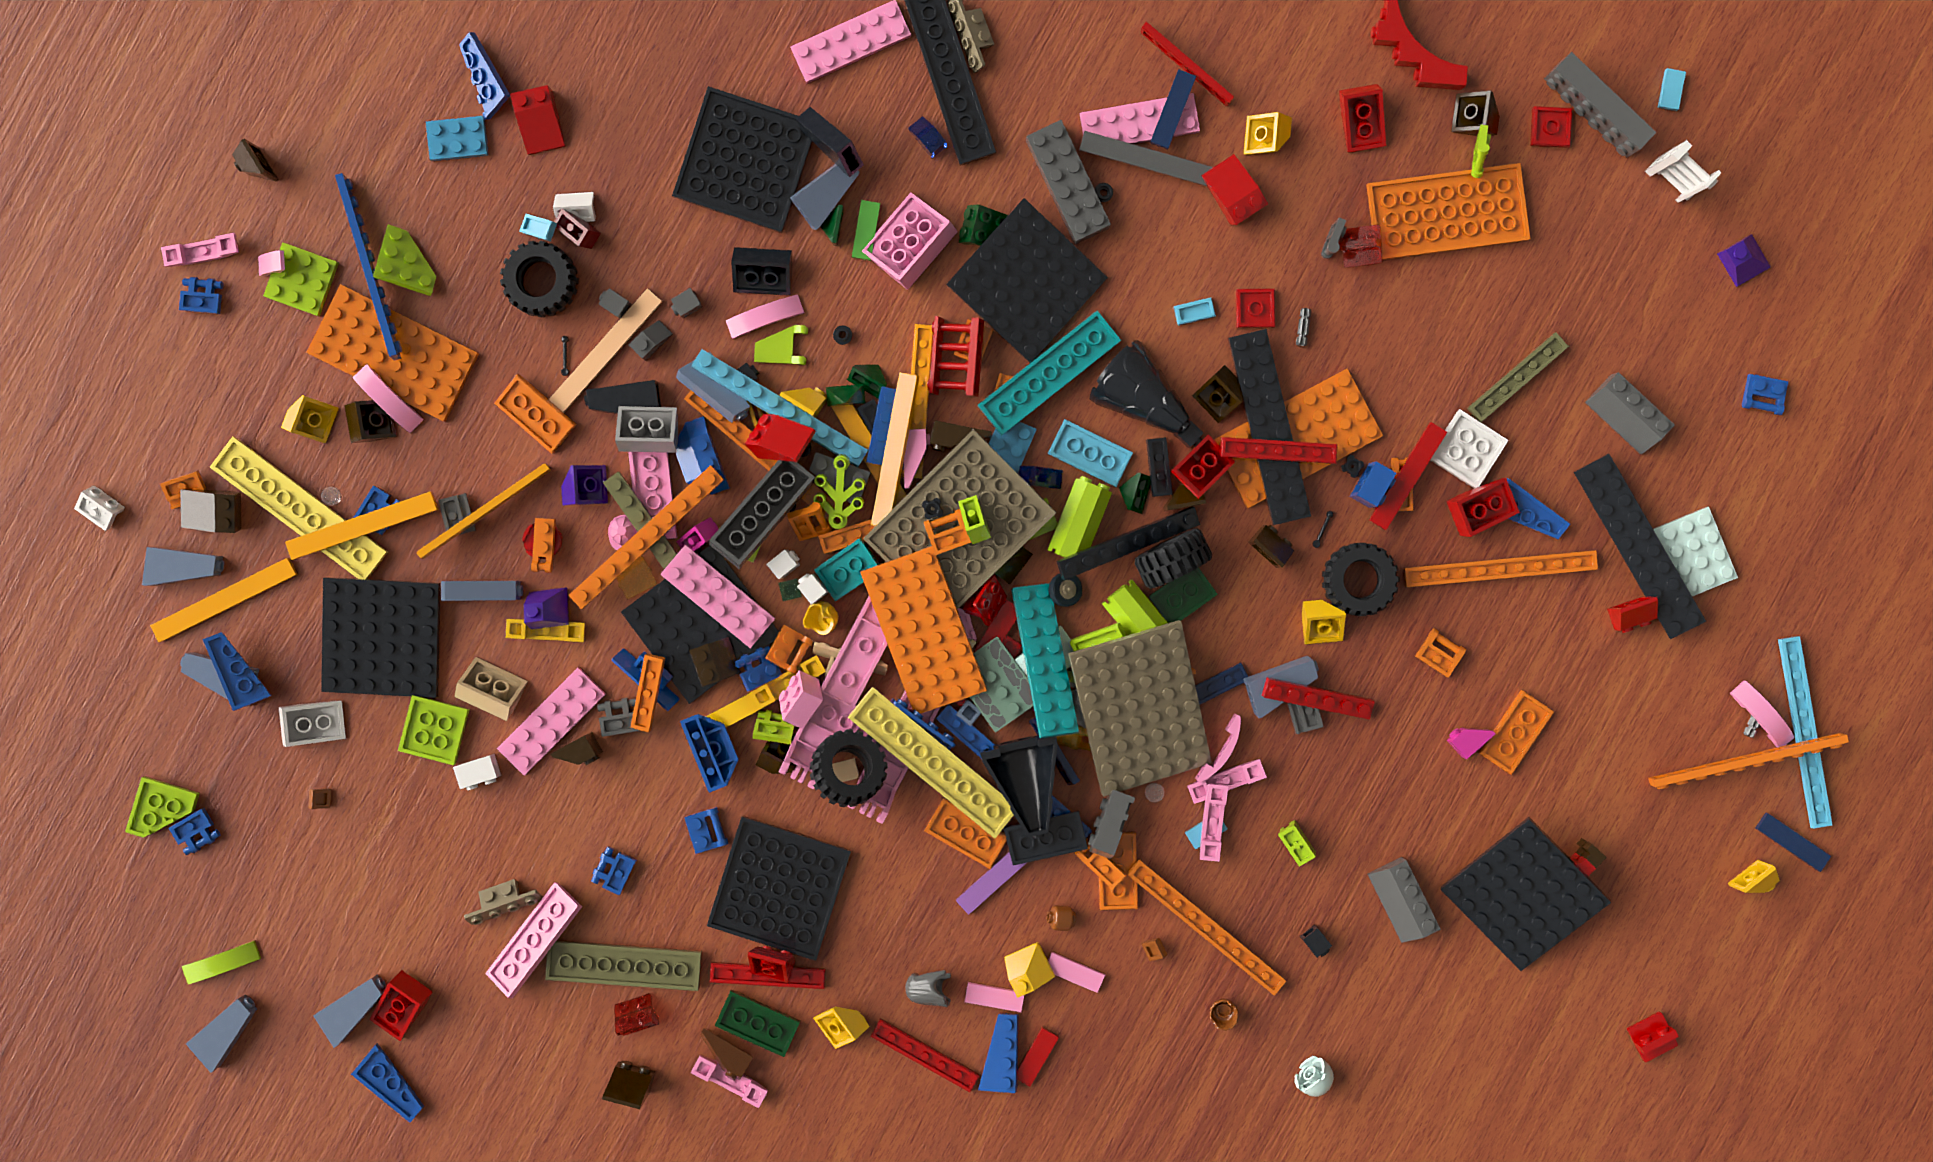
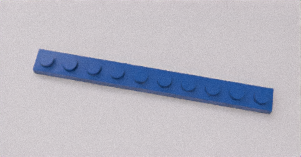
[335,173,402,361]
[936,704,1092,838]

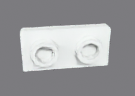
[74,486,125,531]

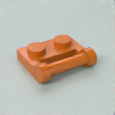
[787,502,832,541]
[924,509,971,555]
[765,625,814,675]
[1415,628,1466,678]

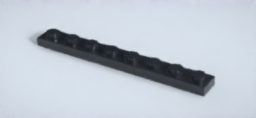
[1056,506,1200,580]

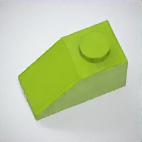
[958,495,991,544]

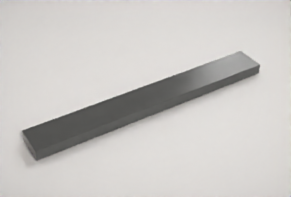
[1079,131,1213,187]

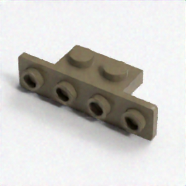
[947,0,994,73]
[464,879,543,925]

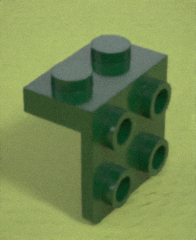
[958,205,1008,246]

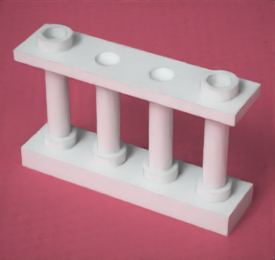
[1645,140,1721,203]

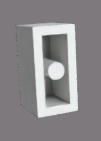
[767,550,800,579]
[797,574,829,604]
[453,754,501,791]

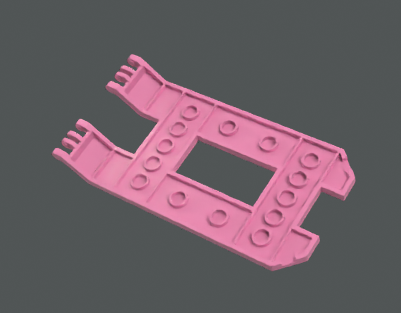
[779,596,977,824]

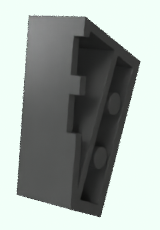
[809,452,871,506]
[1088,790,1135,859]

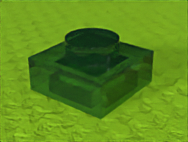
[779,578,802,601]

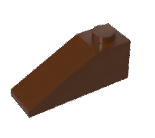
[700,1028,753,1081]

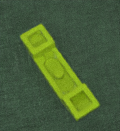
[182,940,261,984]

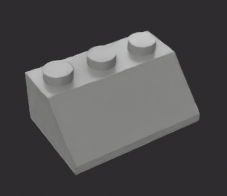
[615,406,678,453]

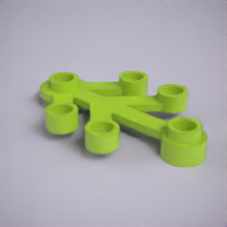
[813,454,865,529]

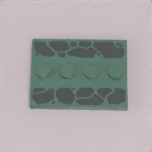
[970,636,1033,733]

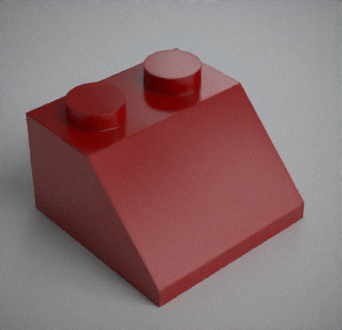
[1607,596,1658,633]

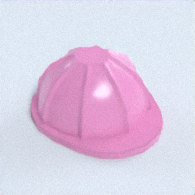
[608,515,637,550]

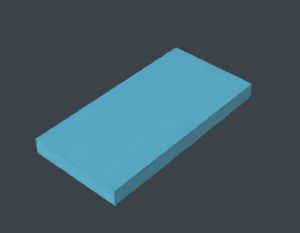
[1048,419,1133,487]

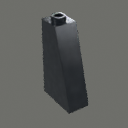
[796,107,864,177]
[584,380,661,414]

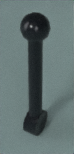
[561,336,569,376]
[1312,511,1334,548]

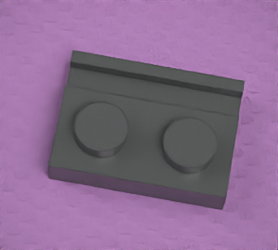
[438,493,476,535]
[1287,703,1324,734]

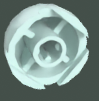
[1295,1056,1334,1097]

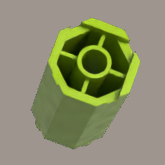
[1047,476,1112,558]
[1101,579,1168,636]

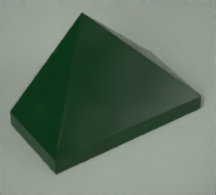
[820,205,844,246]
[847,364,887,399]
[826,384,866,407]
[1119,473,1151,514]

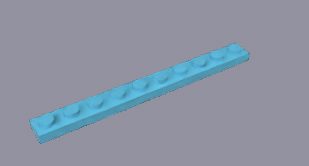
[691,349,868,467]
[1778,636,1832,829]

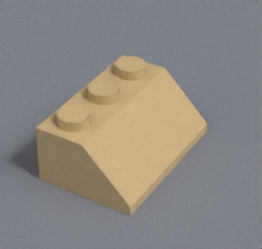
[455,657,528,721]

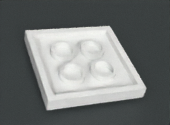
[1430,409,1508,488]

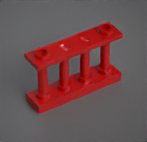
[927,316,985,397]

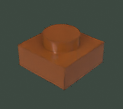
[308,788,331,809]
[1142,938,1167,961]

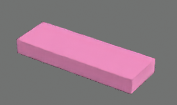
[1048,952,1105,993]
[965,982,1024,1012]

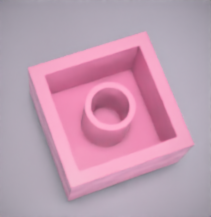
[779,670,823,729]

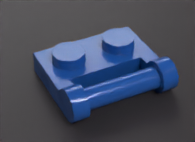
[1742,374,1789,415]
[684,807,729,854]

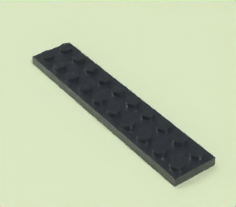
[904,0,996,166]
[1228,329,1311,525]
[1574,453,1706,639]

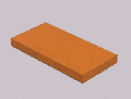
[494,374,577,454]
[1479,690,1554,775]
[924,797,1007,869]
[1099,832,1138,910]

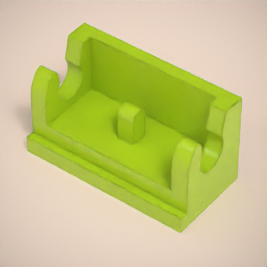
[1278,820,1316,867]

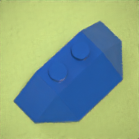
[676,416,730,495]
[680,714,739,793]

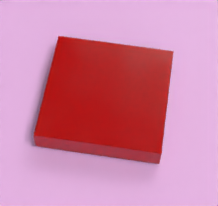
[1530,106,1573,148]
[1236,288,1275,328]

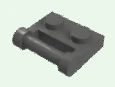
[1321,218,1347,259]

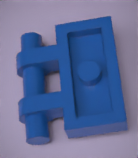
[179,277,223,314]
[353,485,401,535]
[735,646,782,692]
[169,808,221,855]
[591,846,637,895]

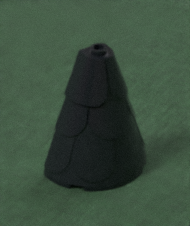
[1089,340,1191,435]
[980,735,1058,839]

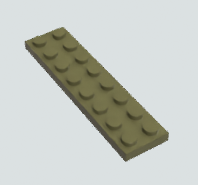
[545,941,702,991]

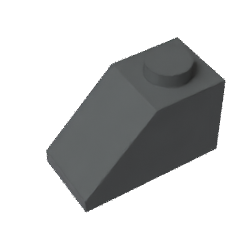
[629,320,673,361]

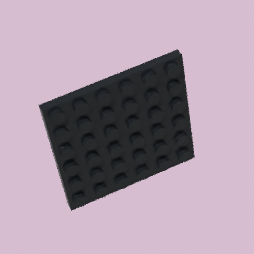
[672,86,812,233]
[946,198,1108,363]
[621,545,779,704]
[321,577,440,698]
[707,816,851,961]
[1441,817,1611,971]

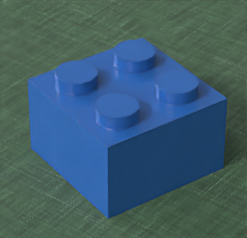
[1349,461,1396,508]

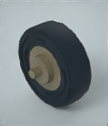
[1049,574,1083,607]

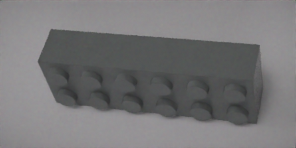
[1544,52,1656,158]
[1026,120,1111,245]
[709,460,815,569]

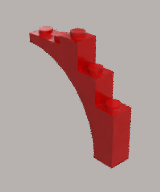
[1371,0,1468,90]

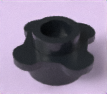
[1341,455,1364,478]
[922,498,943,519]

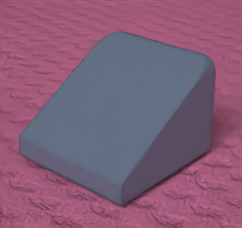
[956,700,981,727]

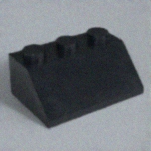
[731,247,792,295]

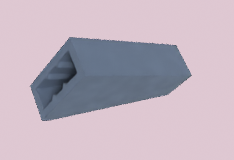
[790,164,860,230]
[676,352,750,423]
[142,547,224,586]
[441,581,523,601]
[180,652,259,707]
[1243,656,1319,718]
[313,975,386,1048]
[186,995,257,1073]

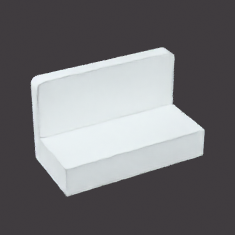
[553,192,596,222]

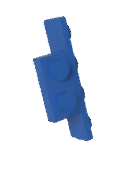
[612,648,680,711]

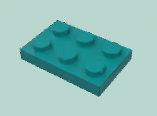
[814,538,879,601]

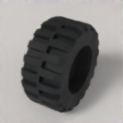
[500,241,579,317]
[1135,528,1212,589]
[1322,543,1400,616]
[809,729,888,807]

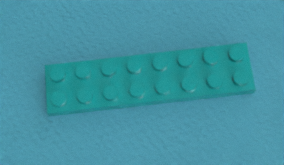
[978,311,1121,436]
[1011,583,1079,738]

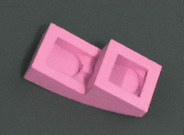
[258,250,285,276]

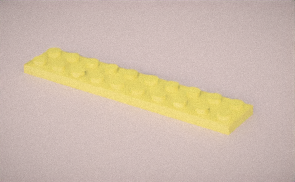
[210,436,388,579]
[848,687,1014,838]

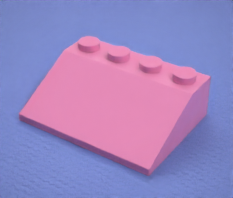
[862,193,957,290]

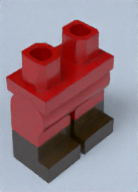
[1569,838,1607,876]

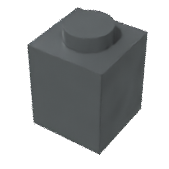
[599,288,631,319]
[671,288,703,319]

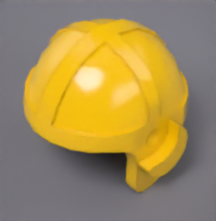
[803,601,839,635]

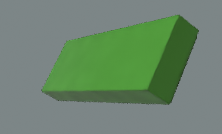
[852,200,881,261]

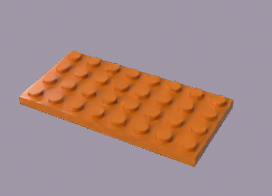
[1366,163,1530,261]
[306,284,479,422]
[1214,369,1383,508]
[860,546,987,714]

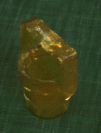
[1056,725,1091,751]

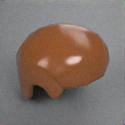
[1210,998,1239,1031]

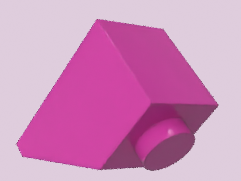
[676,517,718,552]
[1447,728,1495,759]

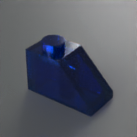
[908,116,947,158]
[1019,466,1063,489]

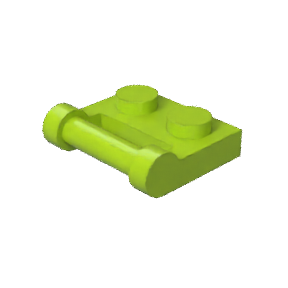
[1471,125,1491,178]

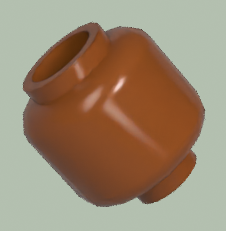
[1046,905,1076,931]

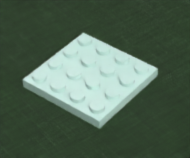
[1653,507,1738,596]

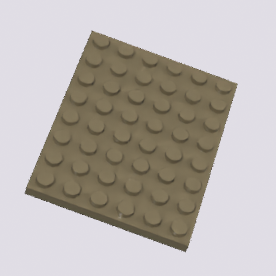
[863,429,1056,609]
[1068,620,1212,797]

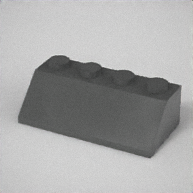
[1585,372,1674,455]
[1367,857,1441,943]

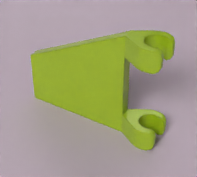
[754,325,808,365]

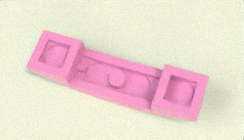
[161,233,239,267]
[726,295,804,339]
[353,364,424,433]
[1730,681,1794,747]
[1195,713,1241,782]
[1187,759,1267,804]
[1200,783,1228,862]
[691,1055,768,1108]

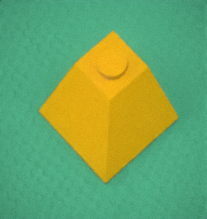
[1244,112,1292,155]
[780,388,827,418]
[281,395,339,443]
[1302,600,1346,644]
[1728,860,1780,893]
[1004,942,1055,998]
[813,1006,870,1049]

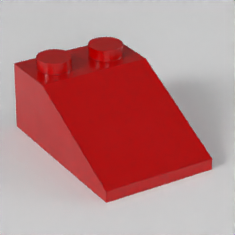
[1339,84,1386,153]
[510,85,566,155]
[1201,154,1268,225]
[745,414,816,462]
[1171,434,1235,499]
[1446,477,1520,537]
[748,946,795,983]
[369,970,433,1041]

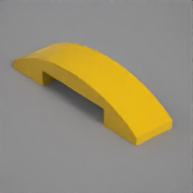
[505,619,585,642]
[750,655,826,709]
[705,693,779,727]

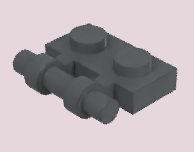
[597,697,640,737]

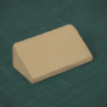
[832,758,860,782]

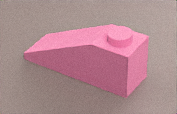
[904,429,930,489]

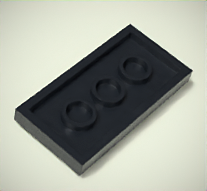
[1004,810,1088,866]

